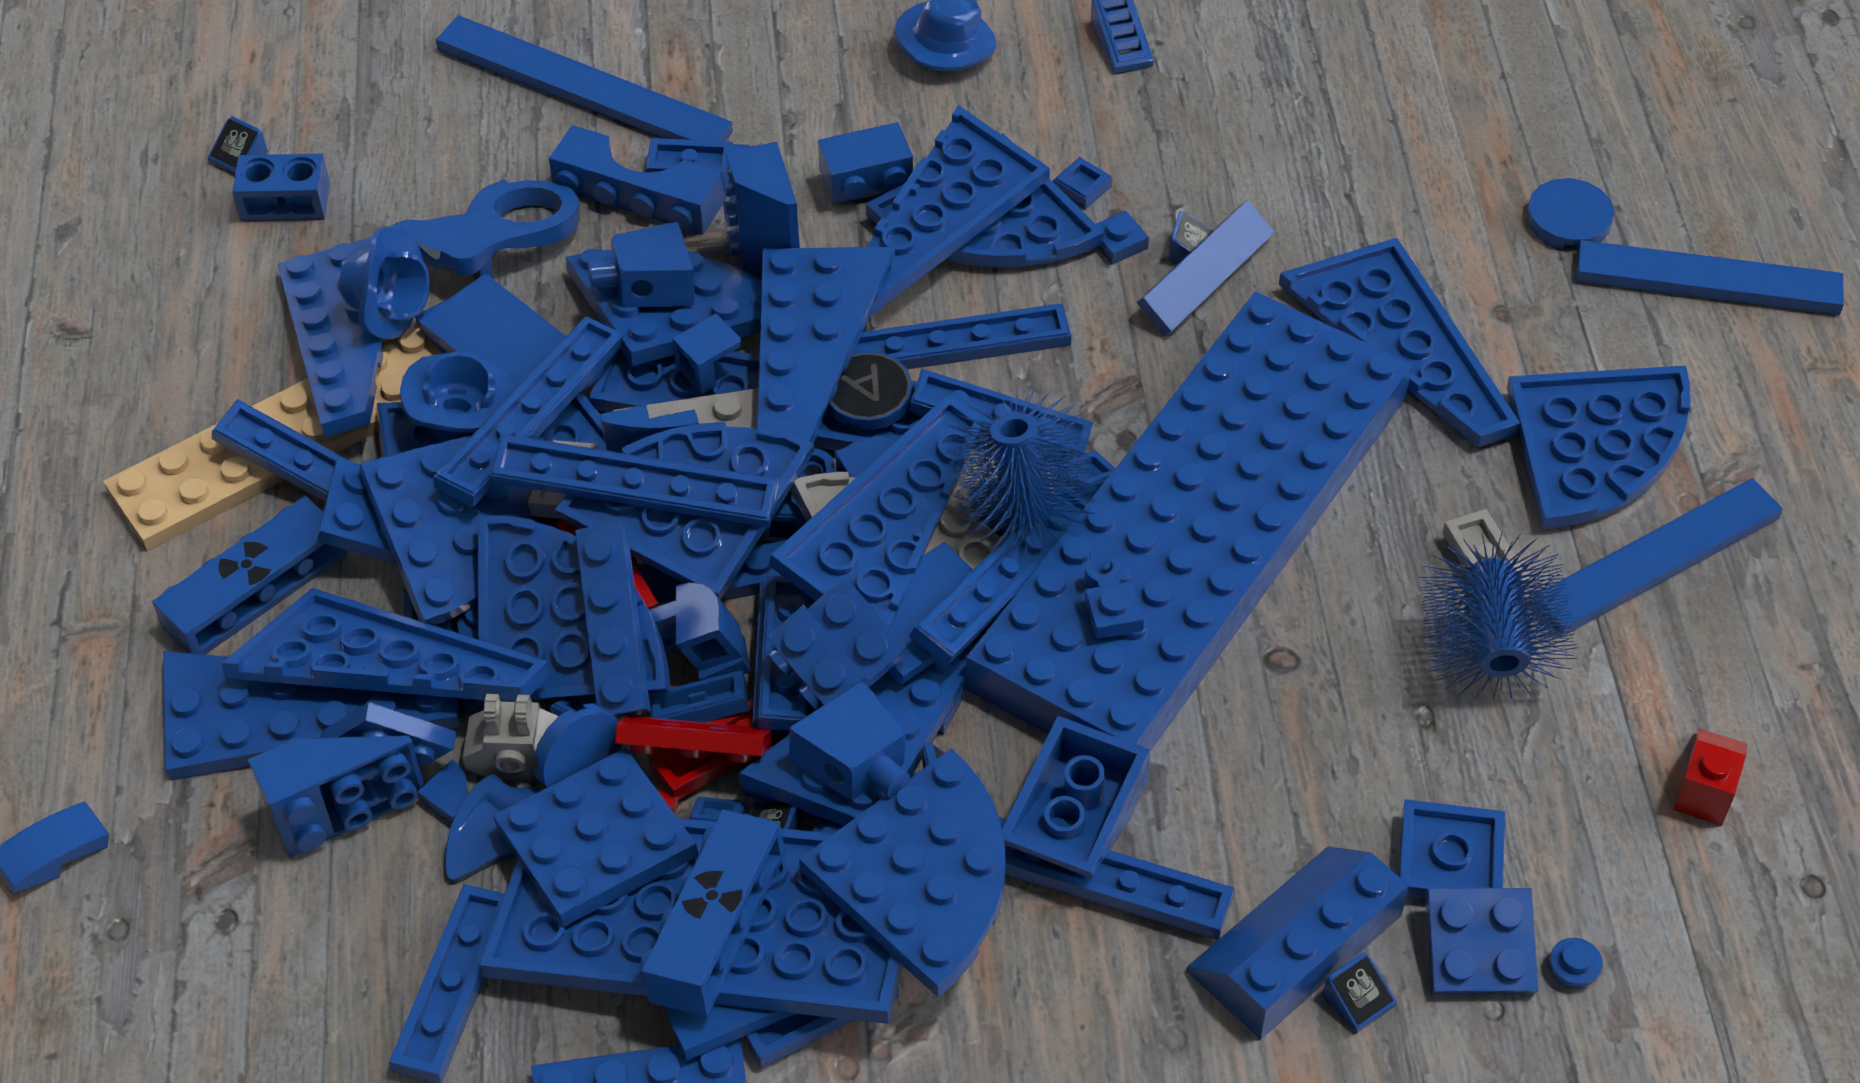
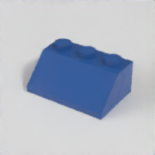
[720,142,800,280]

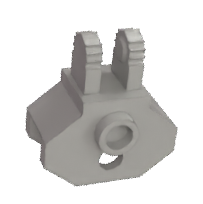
[462,694,559,781]

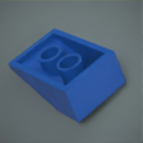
[1002,716,1150,878]

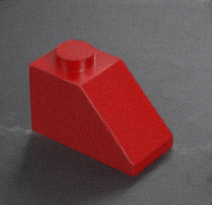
[1673,728,1747,826]

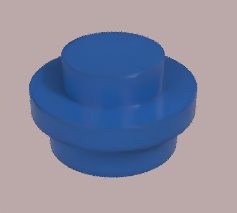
[1549,938,1603,989]

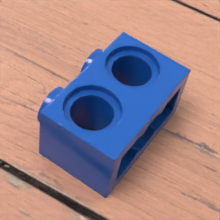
[232,153,330,221]

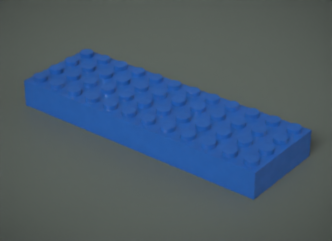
[966,291,1413,751]

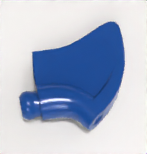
[446,774,541,883]

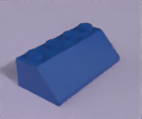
[1186,846,1409,1040]

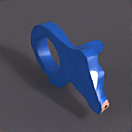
[390,179,580,281]

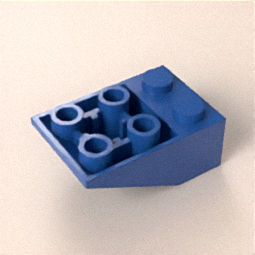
[248,736,424,857]

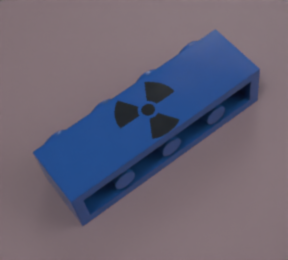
[152,496,347,655]
[639,809,785,1017]

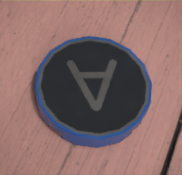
[826,351,913,430]

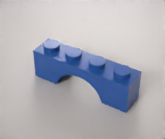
[548,125,725,234]

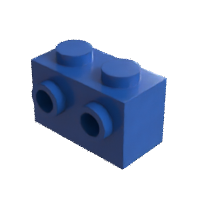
[818,122,913,204]

